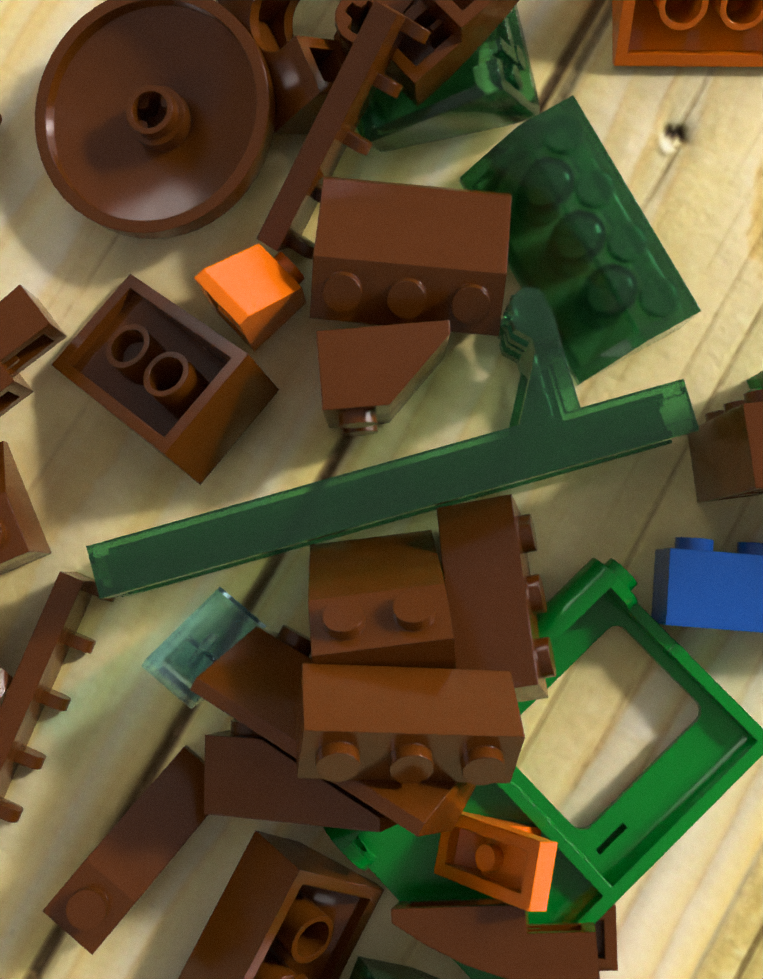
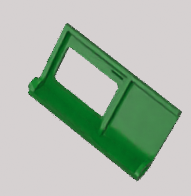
[323,558,763,979]

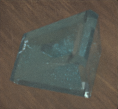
[142,587,266,709]

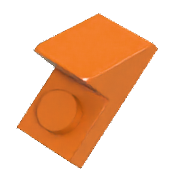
[434,811,558,912]

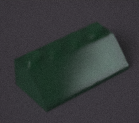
[459,95,701,385]

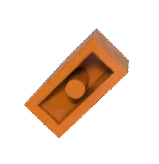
[194,243,306,352]

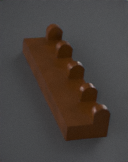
[256,0,431,259]
[0,571,119,823]

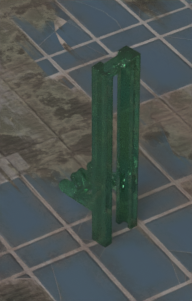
[86,286,699,599]

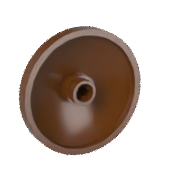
[35,0,276,239]

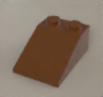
[52,274,279,485]
[308,530,456,669]

